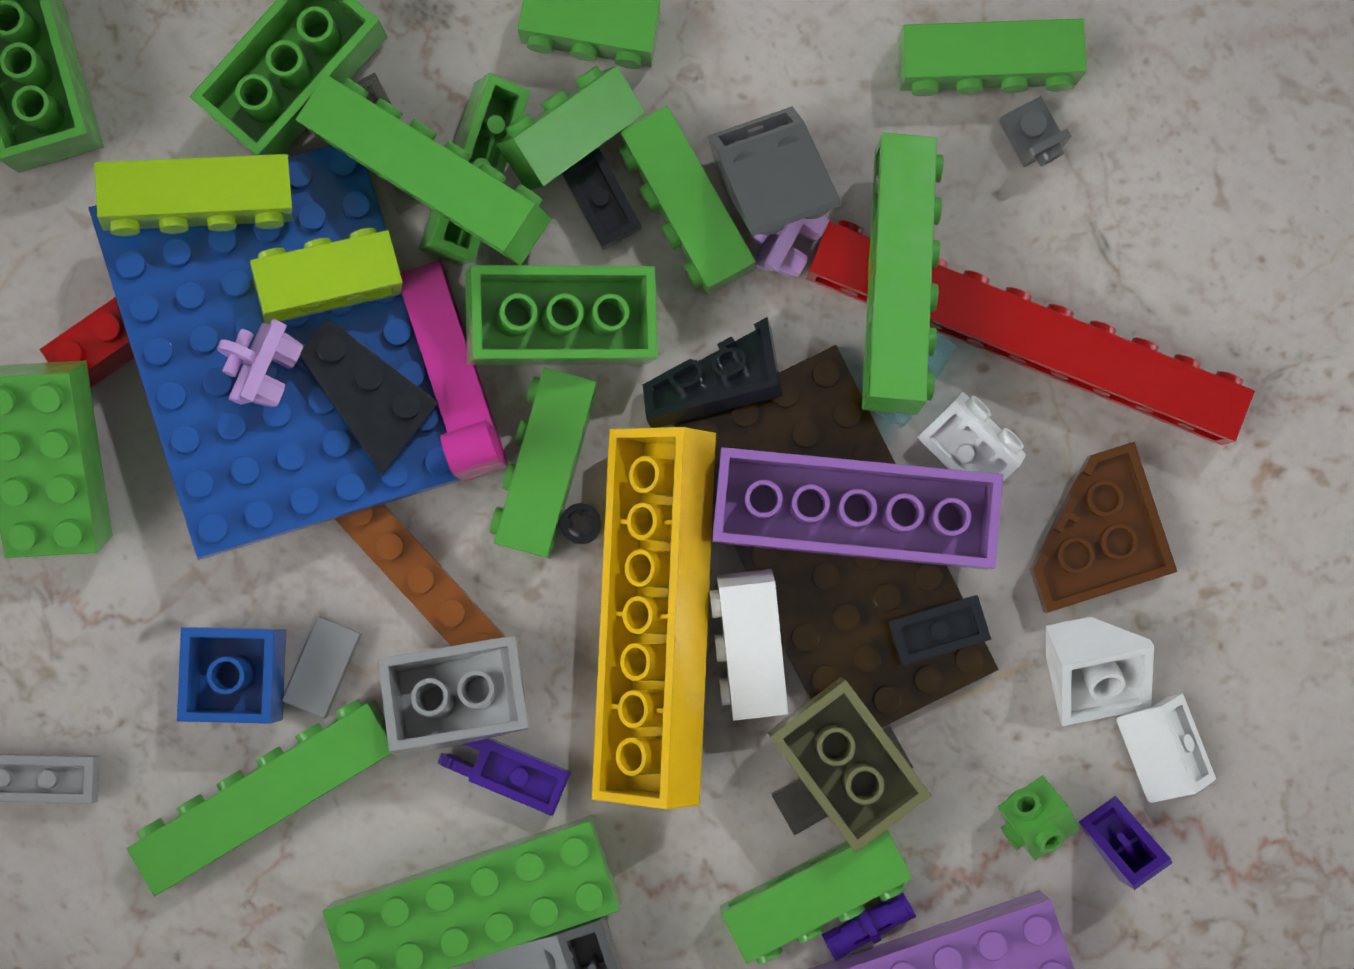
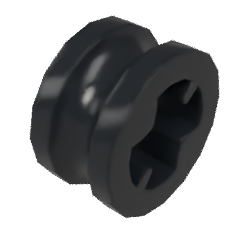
[560,503,602,545]

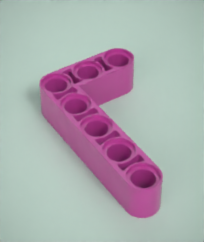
[400,259,508,482]

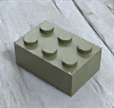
[767,677,932,853]

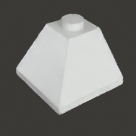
[1046,617,1154,726]

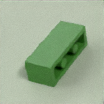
[517,0,661,69]
[497,66,645,190]

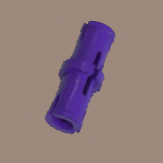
[821,892,916,961]

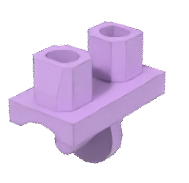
[751,216,829,277]
[217,319,303,407]

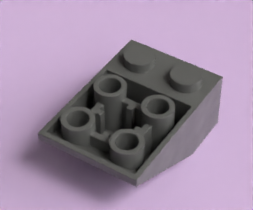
[708,106,841,236]
[474,916,623,969]

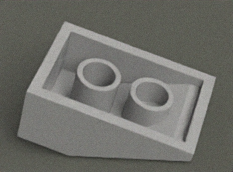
[378,635,530,755]

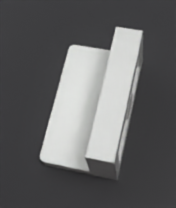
[1117,693,1216,803]

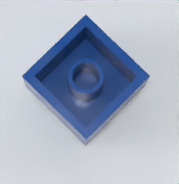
[177,627,286,724]

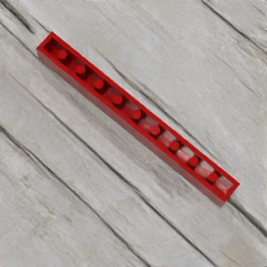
[806,220,1255,445]

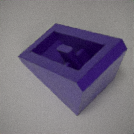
[1079,796,1173,890]

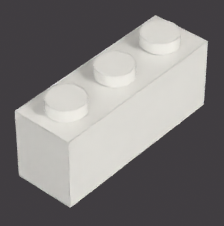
[709,569,789,721]

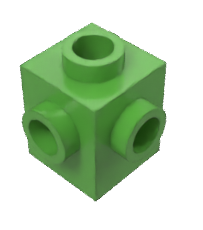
[997,775,1080,861]

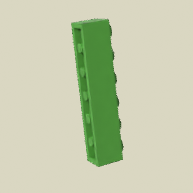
[295,74,552,266]
[862,132,944,415]
[126,699,392,897]

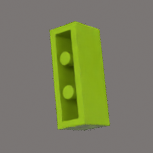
[250,228,403,324]

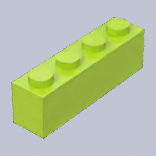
[94,154,293,236]

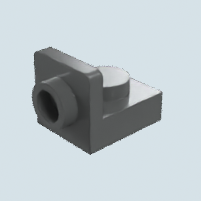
[999,96,1072,167]

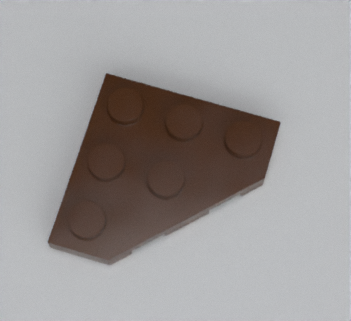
[1030,442,1178,613]

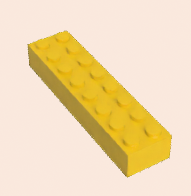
[592,427,716,809]

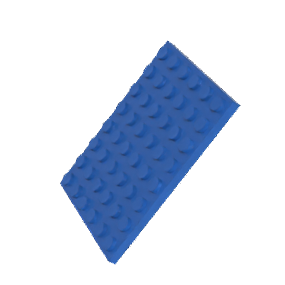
[88,146,461,560]

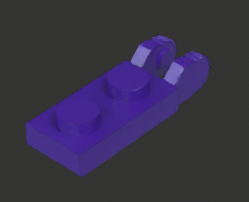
[438,738,571,816]

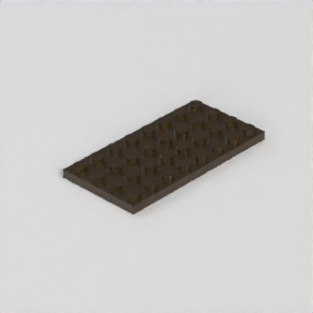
[674,345,999,728]

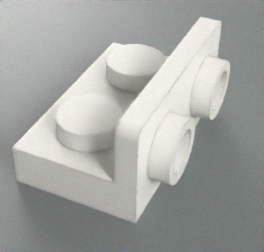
[917,392,1026,481]

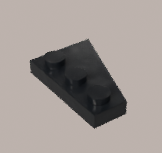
[642,317,783,428]
[299,318,439,477]

